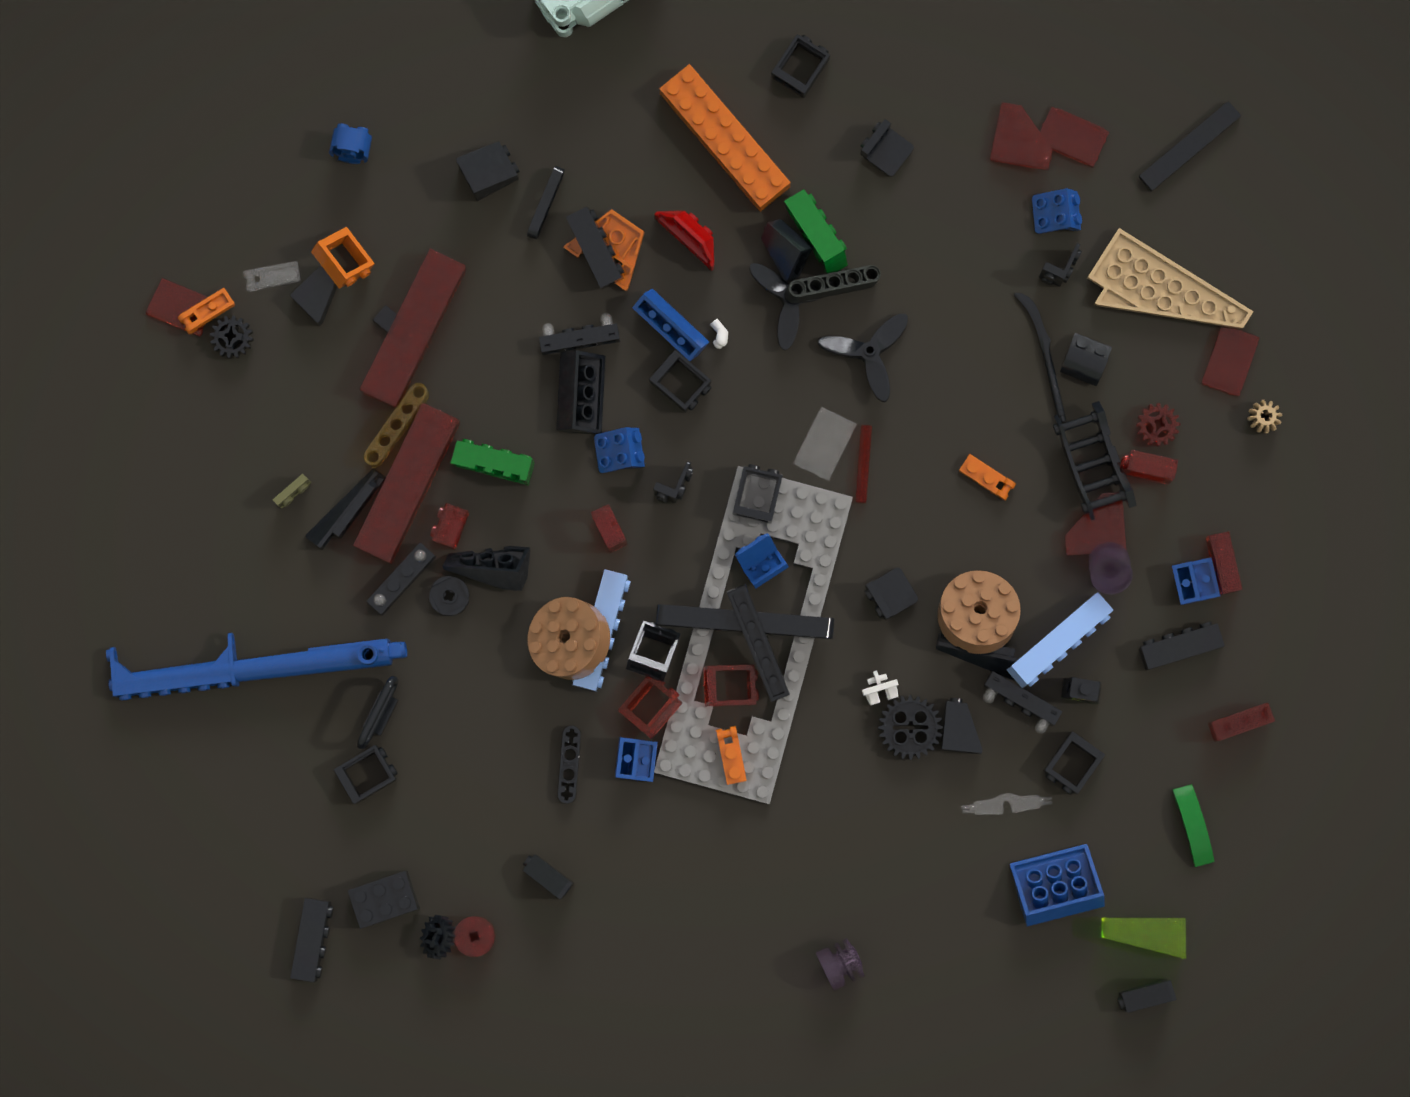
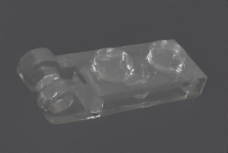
[244,261,301,292]

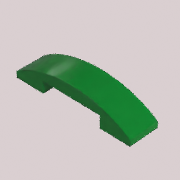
[1172,784,1214,867]

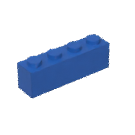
[632,289,709,361]

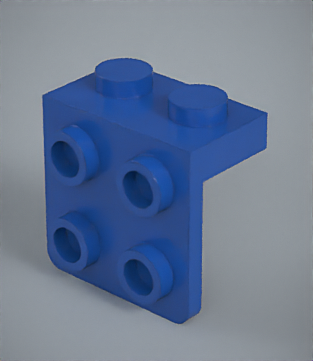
[1032,188,1082,234]
[594,427,645,473]
[735,533,789,589]

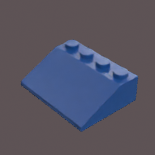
[1010,844,1105,926]

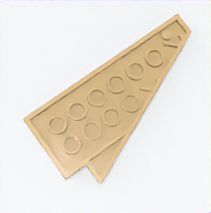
[1087,228,1254,329]

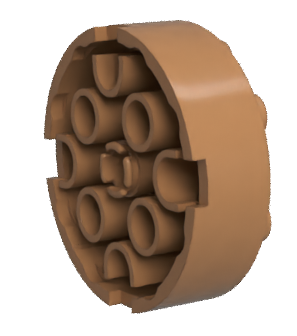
[938,571,1021,654]
[528,597,610,680]

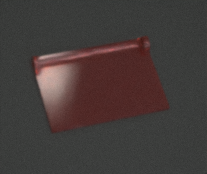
[146,278,207,337]

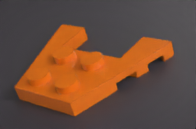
[563,209,645,291]

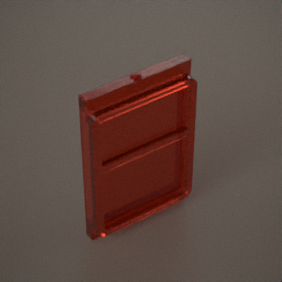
[1036,107,1109,167]
[1201,326,1260,397]

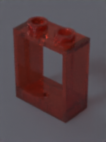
[1120,450,1178,484]
[591,504,628,553]
[703,665,759,707]
[618,676,682,739]

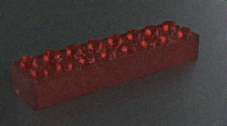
[360,248,467,410]
[353,403,460,565]

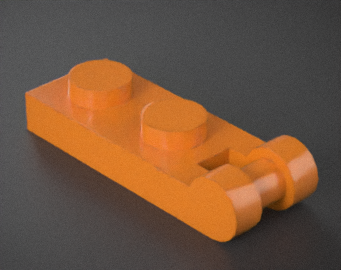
[178,288,235,334]
[959,454,1016,501]
[716,726,747,785]

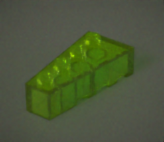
[1102,917,1186,959]

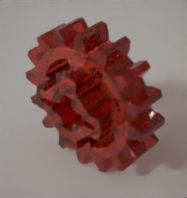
[1136,403,1181,447]

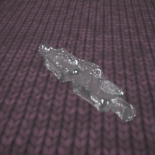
[961,793,1052,815]

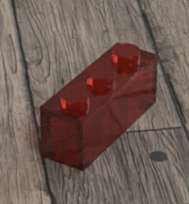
[1206,531,1243,595]
[1208,702,1275,742]

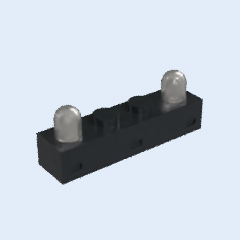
[539,313,620,355]
[367,543,436,616]
[983,671,1063,734]

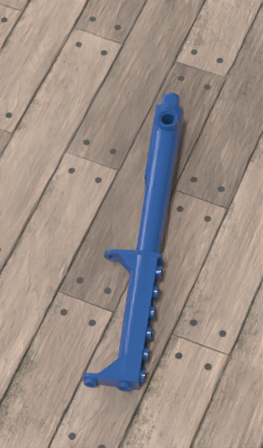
[106,633,407,700]

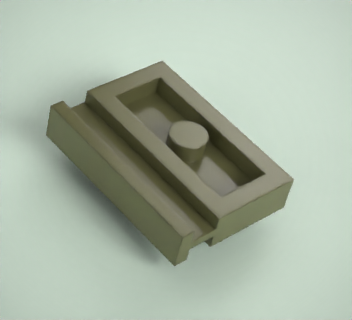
[272,473,312,509]

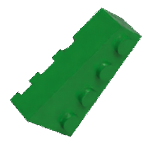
[451,439,535,486]

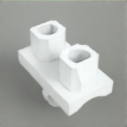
[862,670,899,705]

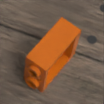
[311,227,375,289]

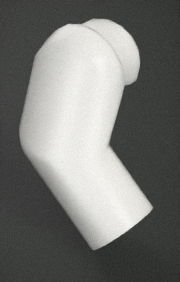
[710,319,728,349]

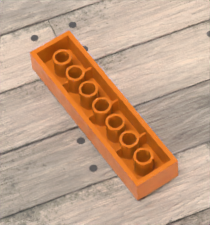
[659,64,791,212]

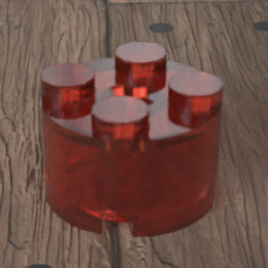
[454,916,496,957]

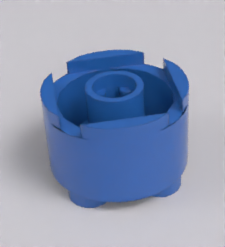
[329,123,372,164]

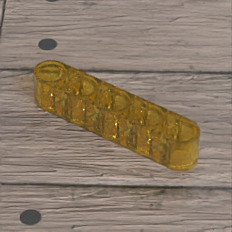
[364,383,429,468]

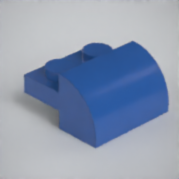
[1172,557,1221,605]
[615,737,658,782]

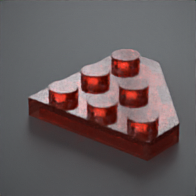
[990,102,1053,170]
[1065,492,1127,556]

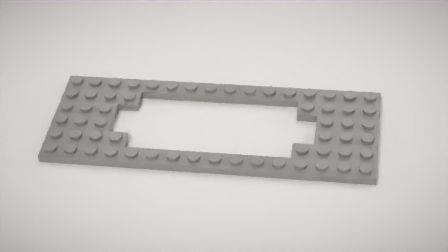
[654,466,853,804]

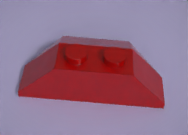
[654,211,714,271]

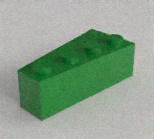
[784,189,848,274]

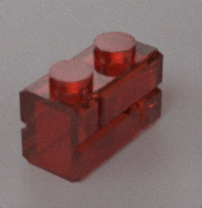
[430,503,469,550]

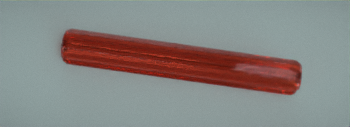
[856,425,872,503]

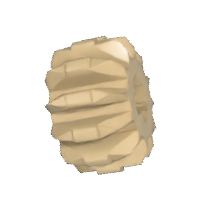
[1247,400,1282,434]

